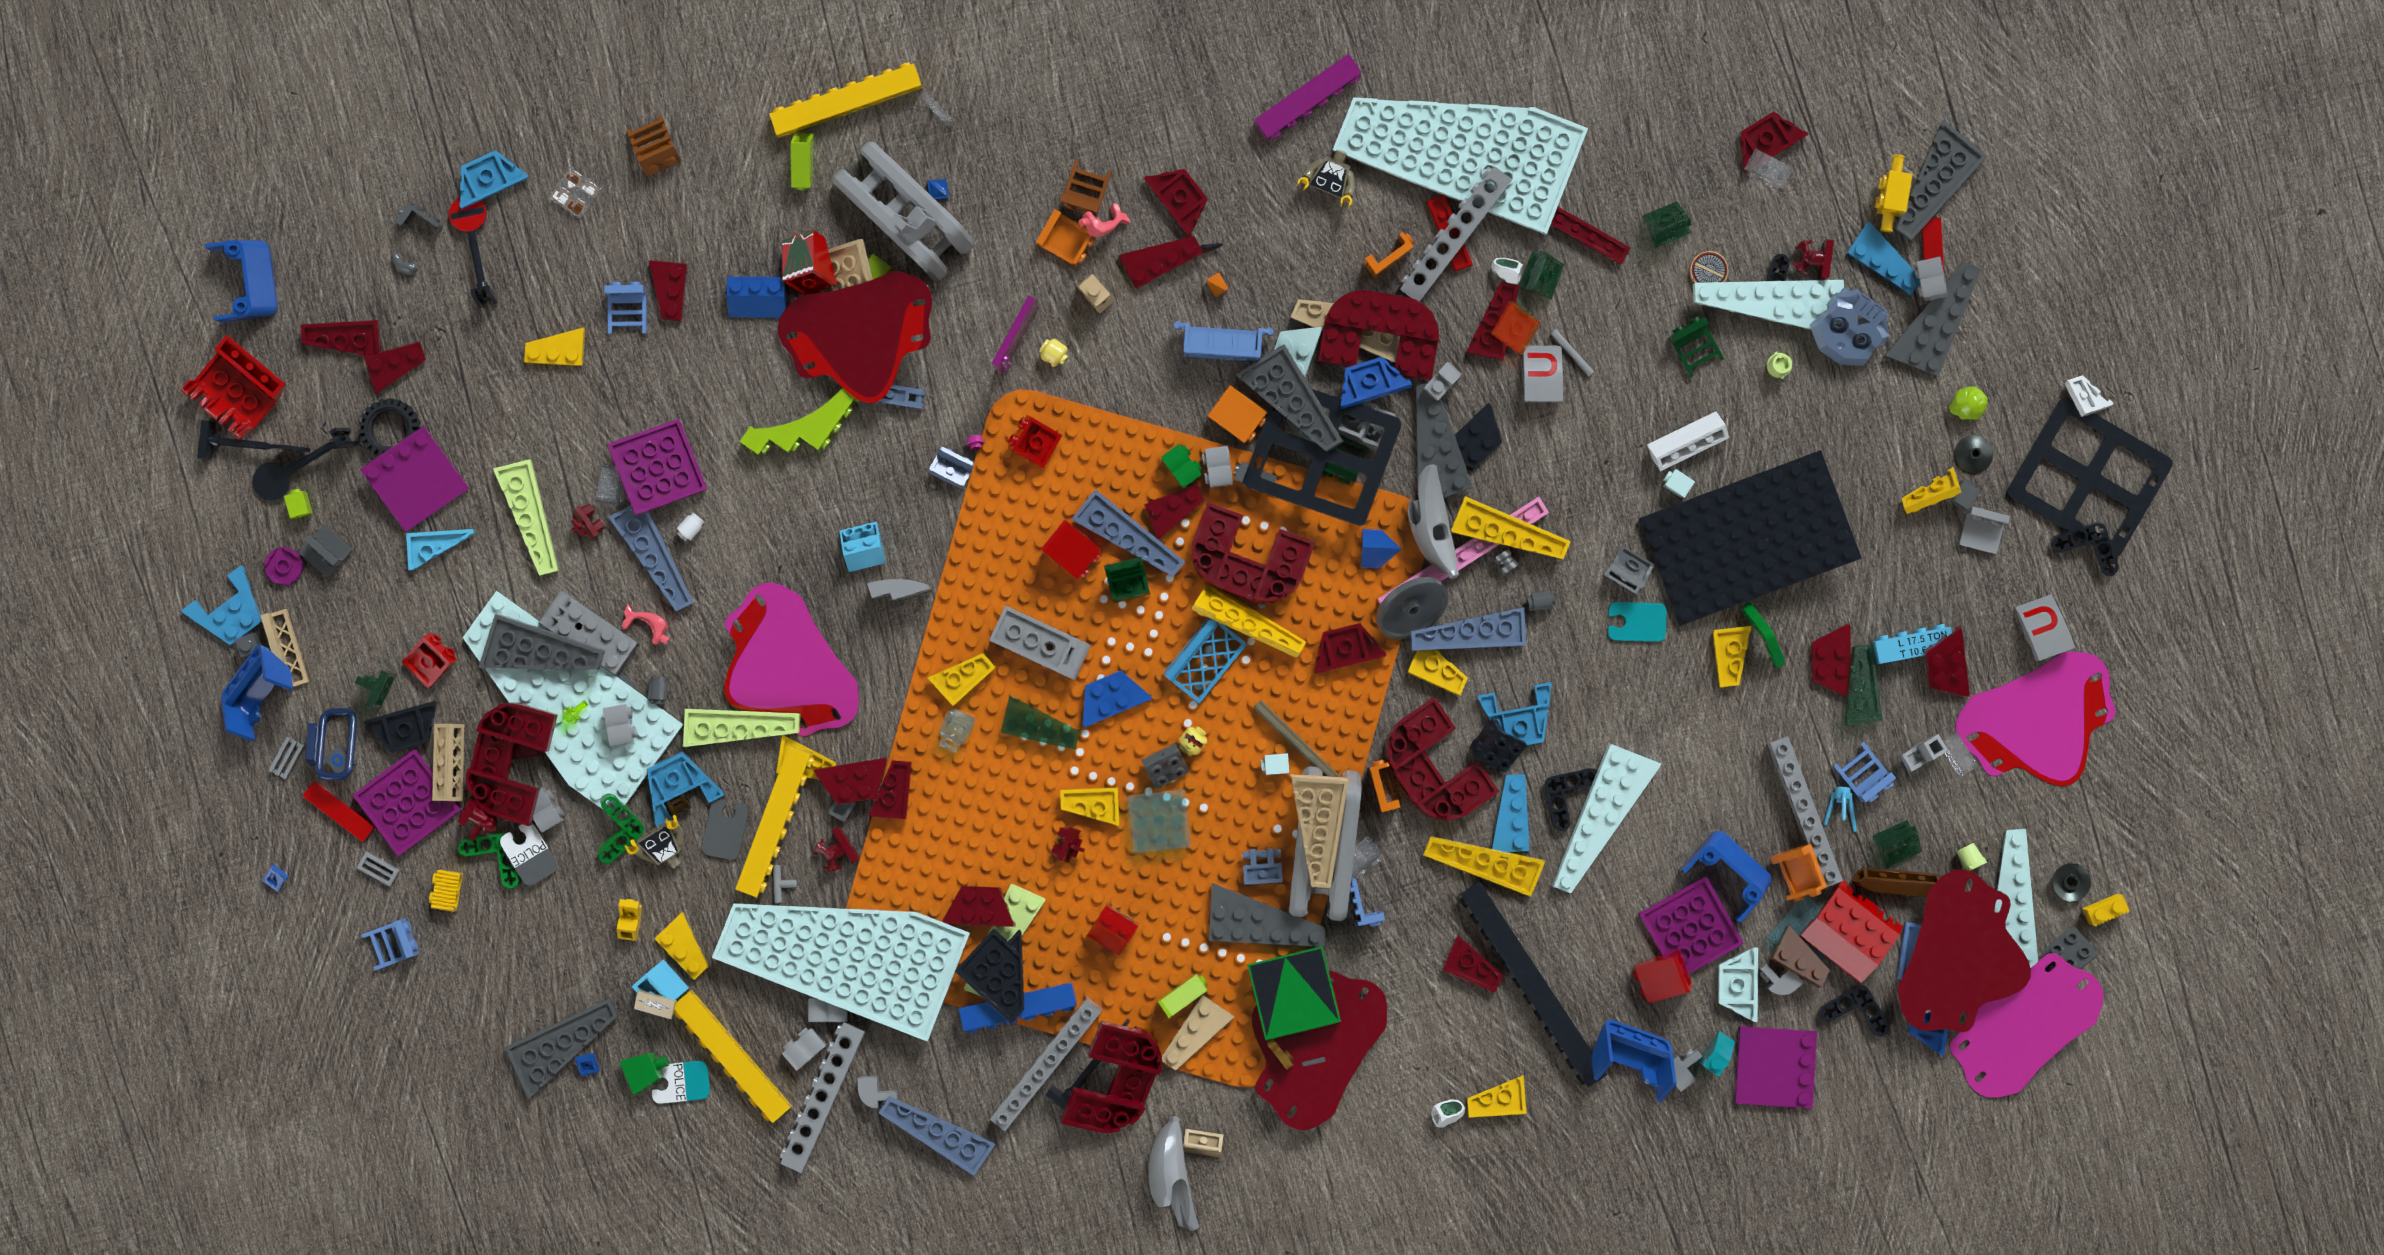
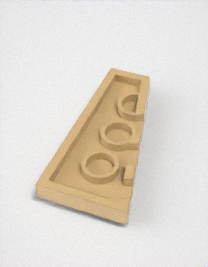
[1162,995,1234,1070]

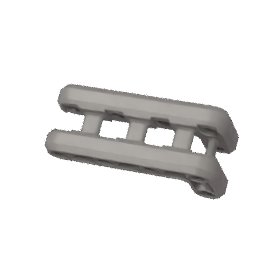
[833,141,974,282]
[1289,766,1361,921]

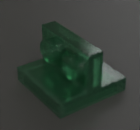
[1642,201,1692,248]
[1519,251,1565,300]
[355,670,397,709]
[1872,820,1922,868]

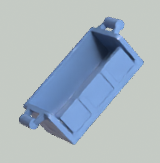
[1174,321,1274,362]

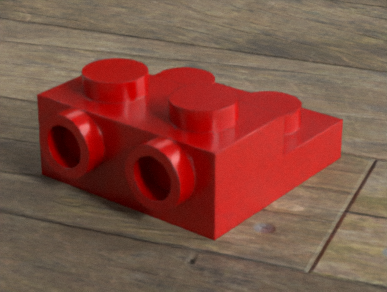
[1008,415,1062,468]
[402,633,457,689]

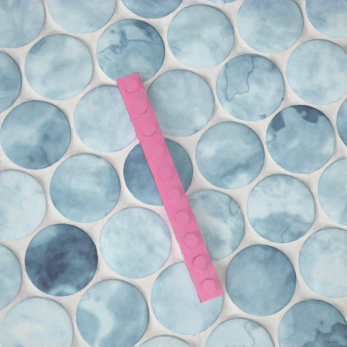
[1377,497,1549,604]

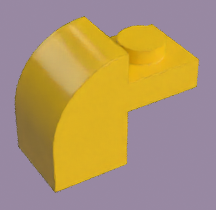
[617,899,642,941]

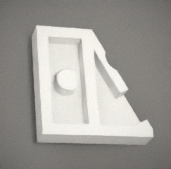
[2064,375,2113,417]

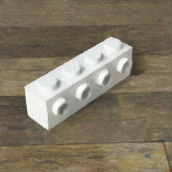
[1647,412,1729,471]

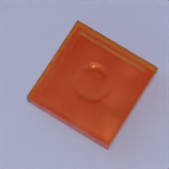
[1491,301,1541,355]

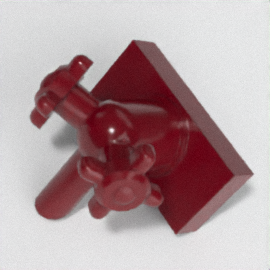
[1793,239,1834,280]
[458,796,497,841]
[814,826,860,872]

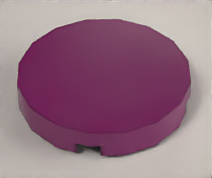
[264,547,304,585]

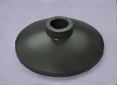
[1955,435,1993,473]
[2052,863,2091,902]

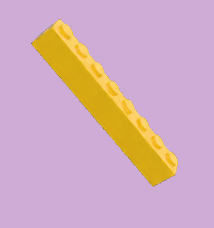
[769,62,923,138]
[735,744,814,897]
[673,990,792,1123]

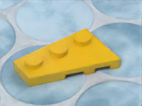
[1902,467,1962,514]
[654,912,709,980]
[1467,1075,1527,1118]

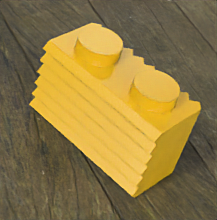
[429,869,463,912]
[2082,894,2129,926]

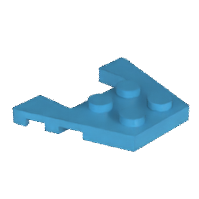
[181,565,262,645]
[1477,682,1552,745]
[647,752,724,827]

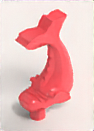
[1079,203,1130,237]
[622,604,670,645]

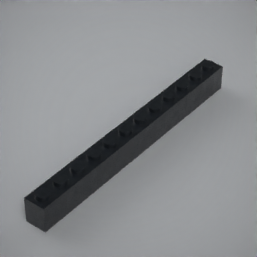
[1459,881,1607,1088]

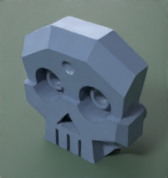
[1810,287,1889,366]

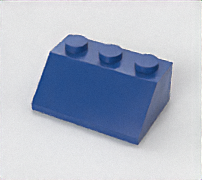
[727,276,787,318]

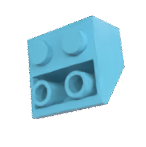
[840,521,886,572]
[632,959,689,1000]

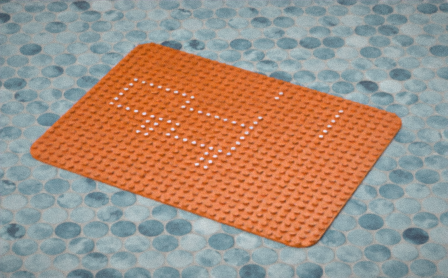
[846,389,1425,1087]

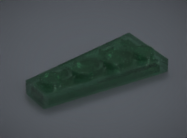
[1844,644,1883,726]
[1001,695,1080,750]

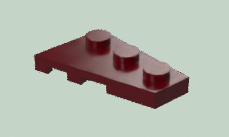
[649,260,688,322]
[364,341,426,393]
[1144,483,1205,540]
[868,760,912,820]
[1442,934,1503,993]

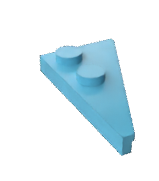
[406,529,475,570]

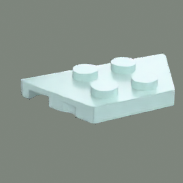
[1274,327,1323,377]
[1718,947,1758,1022]

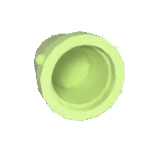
[1767,352,1792,379]
[1957,843,1987,871]

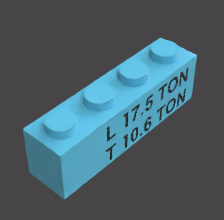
[1872,624,1952,664]

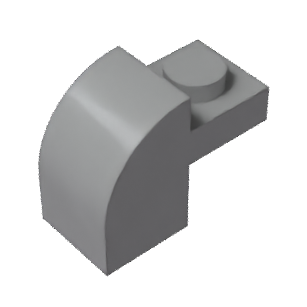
[891,206,937,242]
[1423,361,1462,401]
[1899,734,1948,772]
[1759,963,1804,995]
[1673,1049,1702,1092]
[858,1076,899,1108]

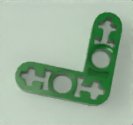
[1741,602,1786,669]
[597,793,645,864]
[458,833,520,888]

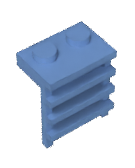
[604,282,647,334]
[1833,742,1896,803]
[1350,877,1385,927]
[362,918,419,971]

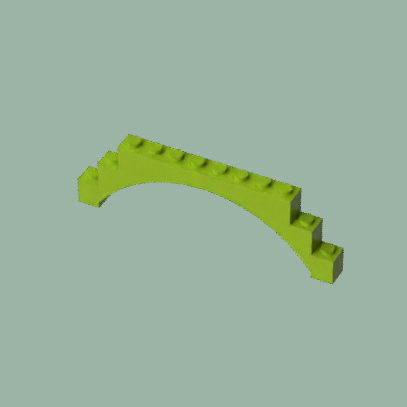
[739,254,893,456]

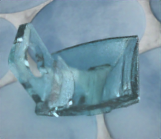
[939,708,975,752]

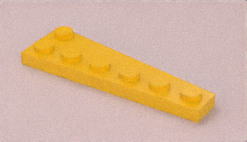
[1450,496,1571,559]
[1192,584,1306,658]
[1423,836,1545,897]

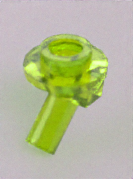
[562,700,588,724]

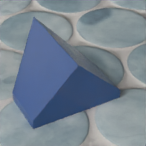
[1361,529,1401,568]

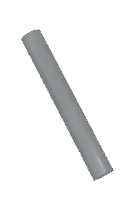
[1551,329,1594,377]

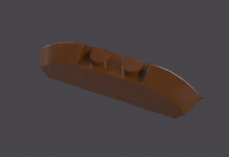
[1852,868,1942,897]

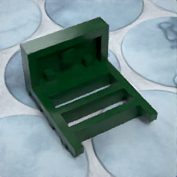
[1668,316,1724,377]
[1322,438,1368,485]
[1104,557,1150,603]

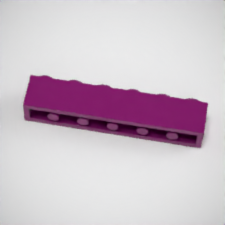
[1254,54,1362,141]

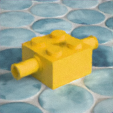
[1875,154,1913,232]

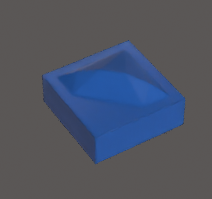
[927,179,949,200]
[262,865,289,892]
[575,1052,600,1076]

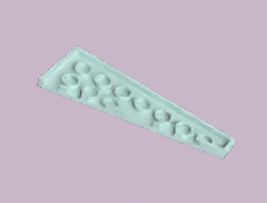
[1693,280,1844,330]
[1552,743,1661,893]
[1994,829,2038,968]

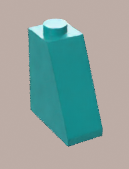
[1697,1031,1735,1077]

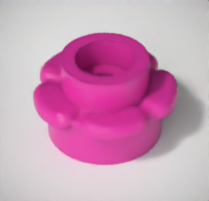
[966,435,985,450]

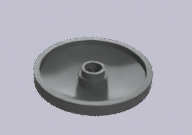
[1376,577,1448,639]

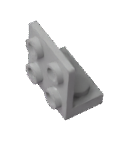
[1959,507,2010,554]

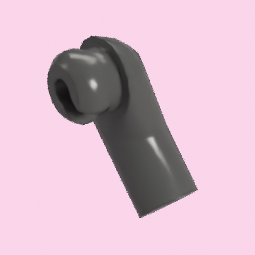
[391,253,418,275]

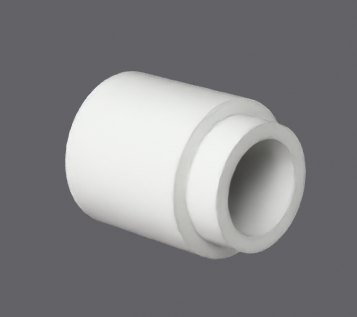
[677,512,705,541]

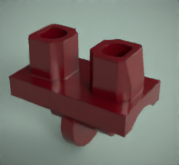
[570,504,605,541]
[1051,827,1085,863]

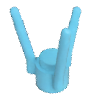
[1823,787,1857,832]

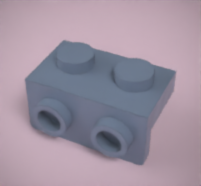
[928,447,974,489]

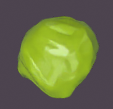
[1949,386,1988,420]

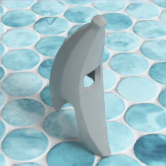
[1408,464,1459,579]
[1149,1116,1200,1231]

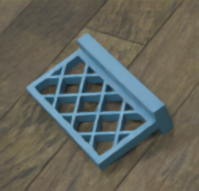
[1163,617,1247,704]

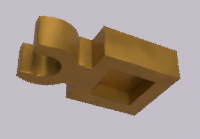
[1267,1039,1294,1070]

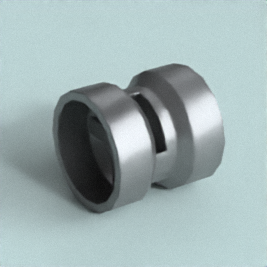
[1493,549,1519,575]

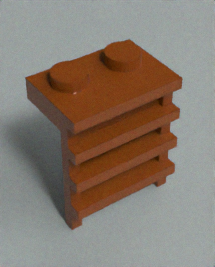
[626,115,682,176]
[1060,160,1111,216]

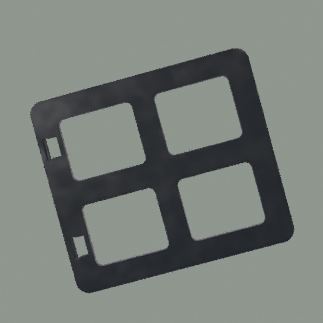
[1244,389,1402,526]
[2007,398,2173,557]

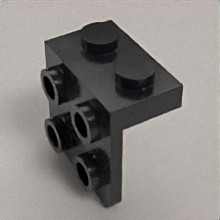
[1469,718,1527,772]

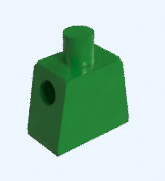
[619,1052,669,1095]

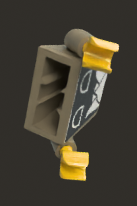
[1296,149,1356,209]
[624,815,684,869]

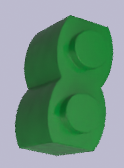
[1160,444,1202,488]

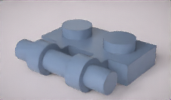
[1242,848,1283,885]

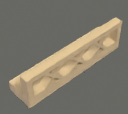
[260,609,309,689]
[432,724,464,801]

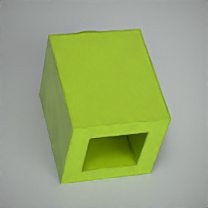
[284,489,313,519]

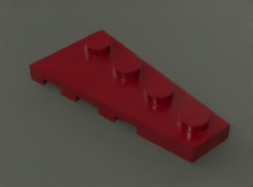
[1466,281,1519,361]
[301,320,381,355]

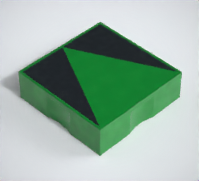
[1247,946,1341,1040]

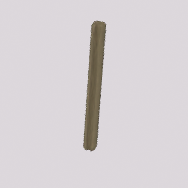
[1254,700,1340,777]

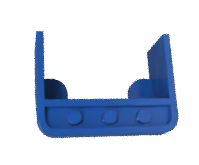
[204,240,278,323]
[221,645,293,741]
[1679,831,1771,923]
[1591,1020,1677,1103]

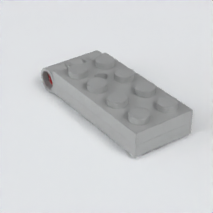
[539,590,639,675]
[989,605,1091,680]

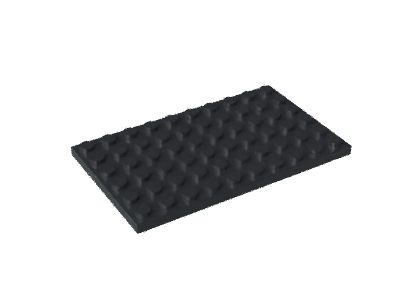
[1639,450,1862,626]

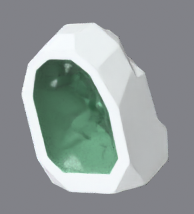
[1491,258,1523,285]
[1431,1099,1465,1128]

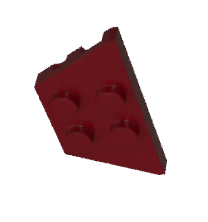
[1740,111,1809,174]
[1144,169,1208,237]
[1314,623,1387,674]
[1811,624,1852,698]
[1924,626,1970,697]
[814,757,888,805]
[942,886,1016,927]

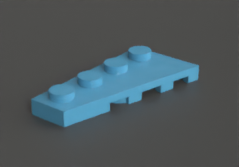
[1846,221,1920,296]
[1491,774,1530,852]

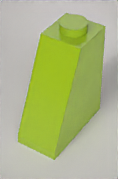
[791,133,814,190]
[1158,973,1208,1018]

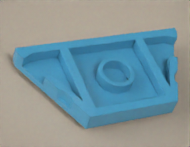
[460,150,529,209]

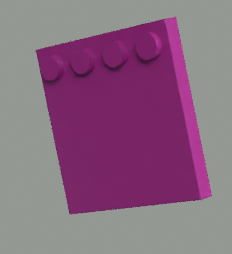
[991,295,1039,374]
[606,419,707,516]
[360,425,469,532]
[353,749,461,856]
[1639,876,1744,974]
[1735,1026,1817,1108]

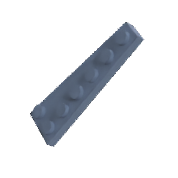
[1072,490,1185,577]
[609,506,694,611]
[1410,608,1526,651]
[878,1096,996,1176]

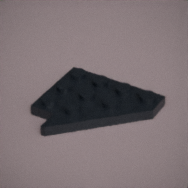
[955,929,1025,1024]

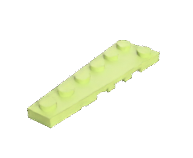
[493,459,559,576]
[683,709,800,747]
[964,883,1046,997]

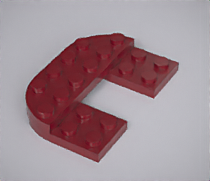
[1318,290,1439,380]
[1191,502,1315,604]
[1385,697,1499,821]
[466,702,558,826]
[1060,1021,1162,1133]

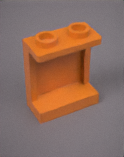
[1036,209,1096,267]
[1363,232,1414,279]
[1207,385,1267,444]
[1368,760,1400,812]
[1770,843,1827,902]

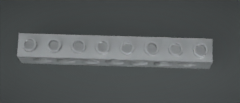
[1399,166,1512,301]
[1767,736,1843,887]
[990,997,1102,1131]
[779,1022,866,1173]

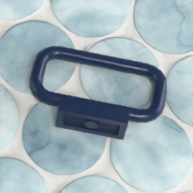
[305,708,357,781]

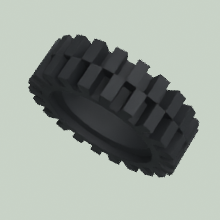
[359,398,421,456]

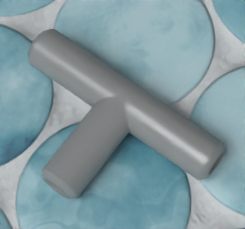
[773,865,797,904]

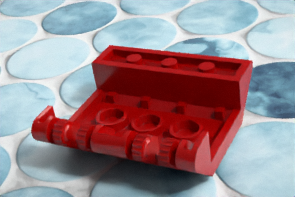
[181,335,286,440]
[1800,879,1903,983]

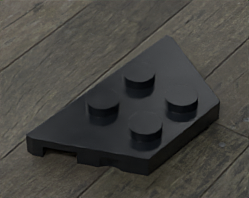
[1455,403,1502,469]
[364,701,437,753]

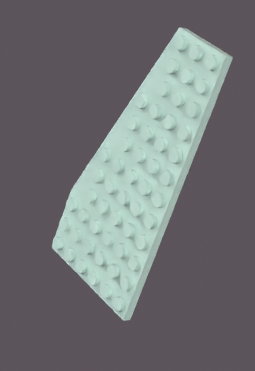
[1332,97,1588,235]
[463,591,684,817]
[712,904,970,1042]

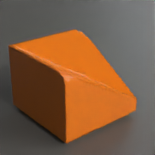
[1206,273,1228,297]

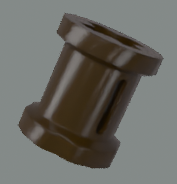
[667,793,692,816]

